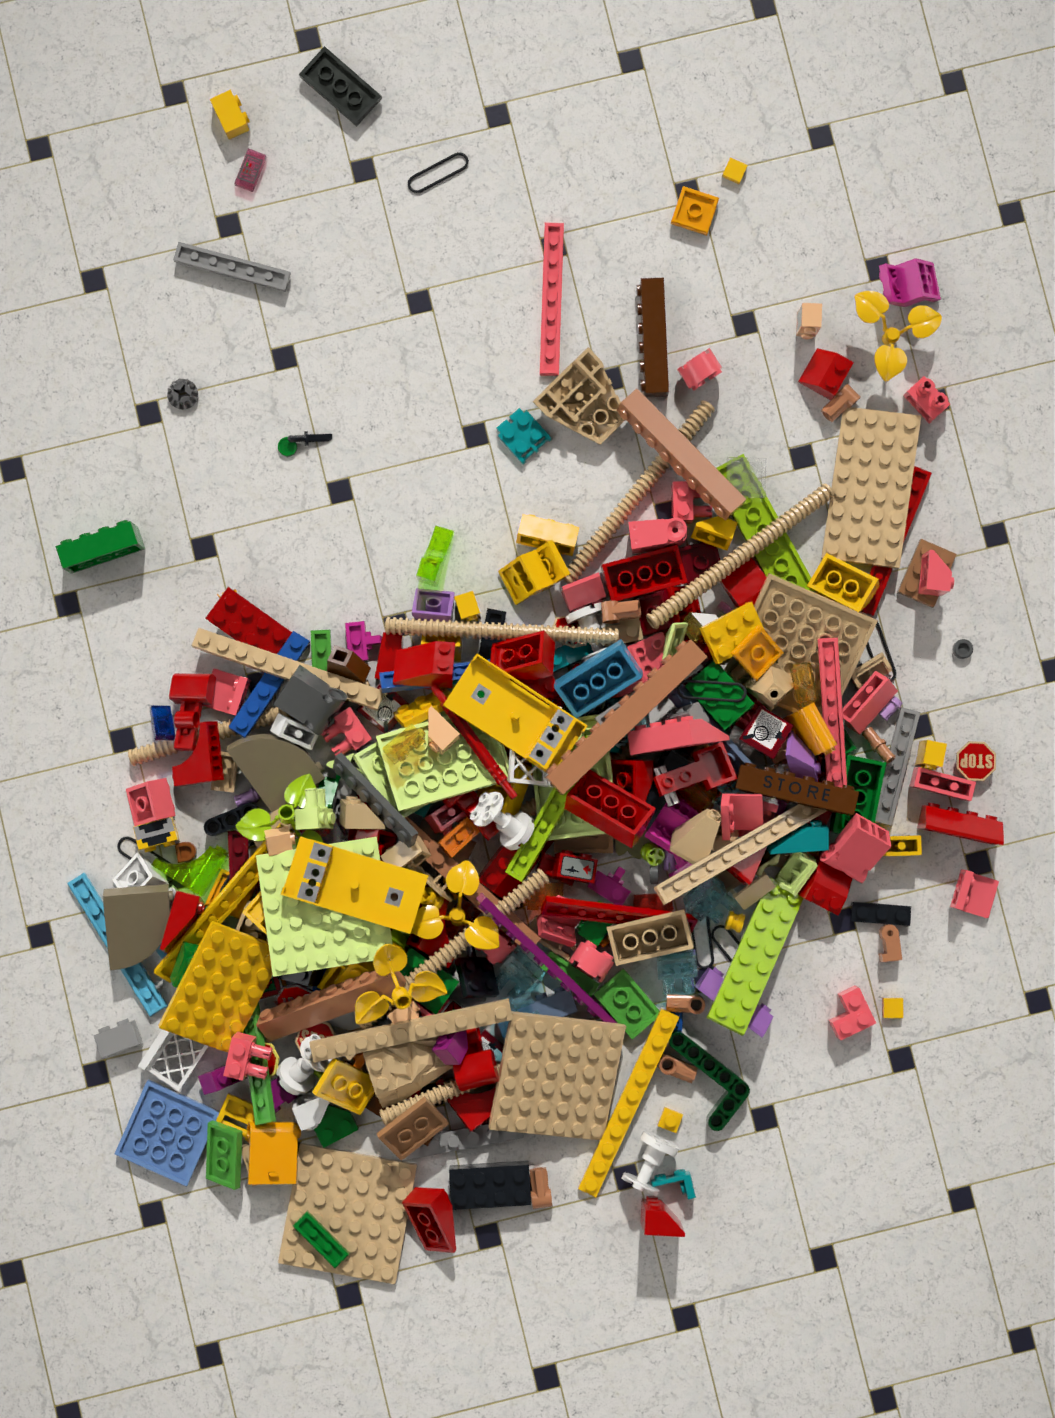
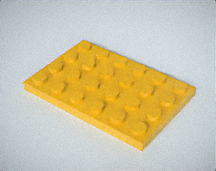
[158,921,273,1053]

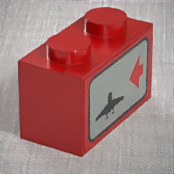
[551,850,598,884]

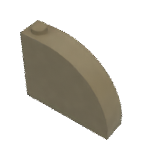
[227,734,325,812]
[103,884,174,971]

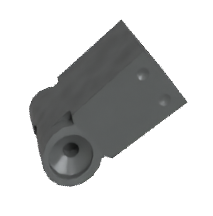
[273,665,348,735]

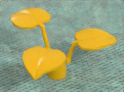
[854,291,942,382]
[411,861,499,950]
[355,944,447,1024]

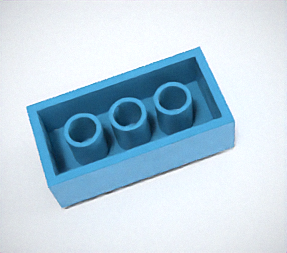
[554,639,643,718]

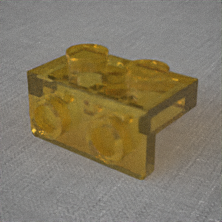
[790,662,819,707]
[382,724,426,764]

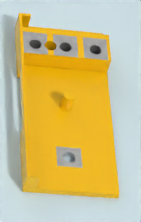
[443,654,588,773]
[281,836,429,934]

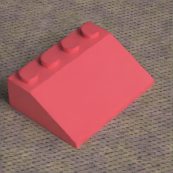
[627,716,730,755]

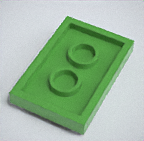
[594,968,659,1040]
[206,1120,243,1190]

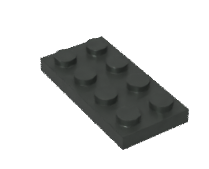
[299,46,382,127]

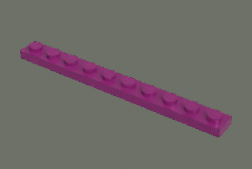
[476,893,617,1023]

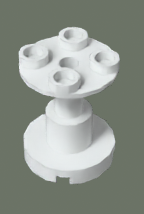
[565,602,606,662]
[470,792,534,850]
[276,1034,332,1095]
[621,1131,679,1197]

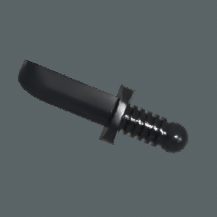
[288,431,332,446]

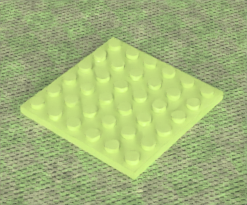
[256,837,393,977]

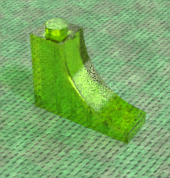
[416,525,454,587]
[151,845,229,896]

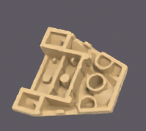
[533,347,625,445]
[363,1026,453,1108]

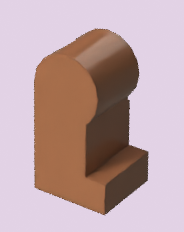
[879,924,902,962]

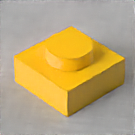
[657,1107,683,1133]

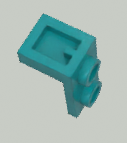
[651,1169,696,1200]

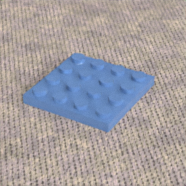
[114,1080,220,1186]

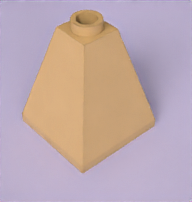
[742,662,798,712]
[669,808,721,864]

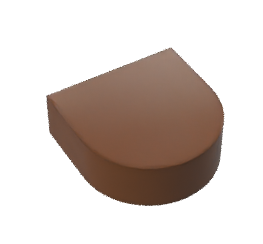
[175,842,197,863]

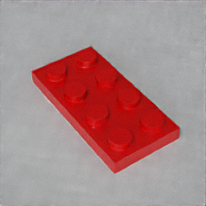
[205,587,292,654]

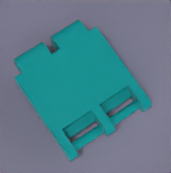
[496,408,552,465]

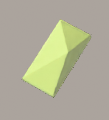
[662,622,688,660]

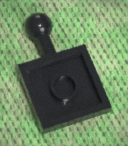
[455,946,500,998]

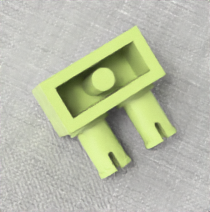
[295,788,336,830]

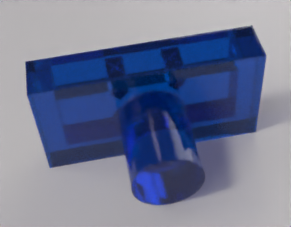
[150,705,176,741]

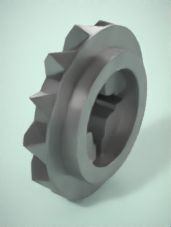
[167,378,198,410]

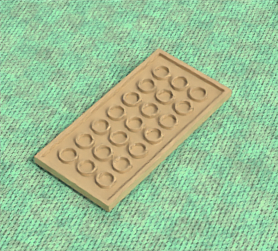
[821,407,921,569]

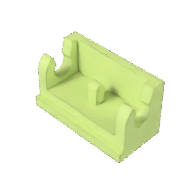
[775,852,817,896]

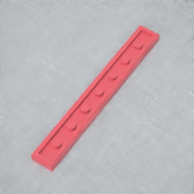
[540,222,564,376]
[817,637,847,788]

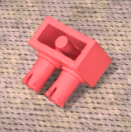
[903,376,950,424]
[671,481,712,524]
[322,707,373,756]
[425,803,468,836]
[223,1032,273,1081]

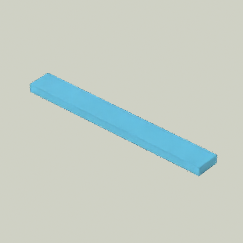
[67,873,168,1017]

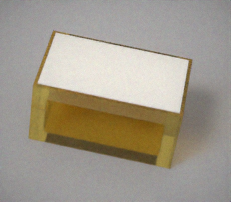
[683,612,718,643]

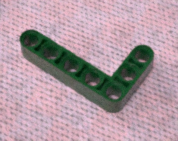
[668,1031,750,1131]

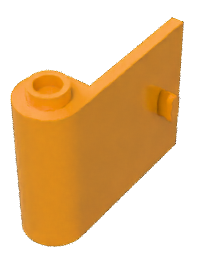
[783,702,837,756]
[247,1122,301,1185]

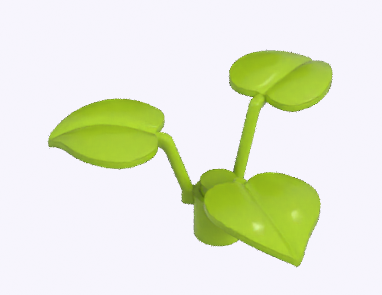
[235,774,323,850]

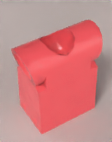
[628,518,687,554]
[819,813,891,883]

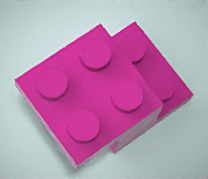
[879,258,941,307]
[644,789,709,857]

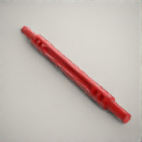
[430,684,518,800]

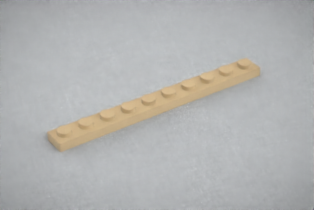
[191,628,384,711]
[654,804,826,905]
[309,998,513,1063]

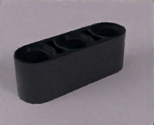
[204,803,260,836]

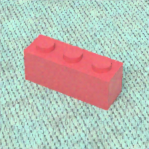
[842,671,898,735]
[909,767,976,801]

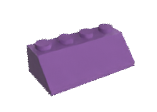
[695,967,774,1037]

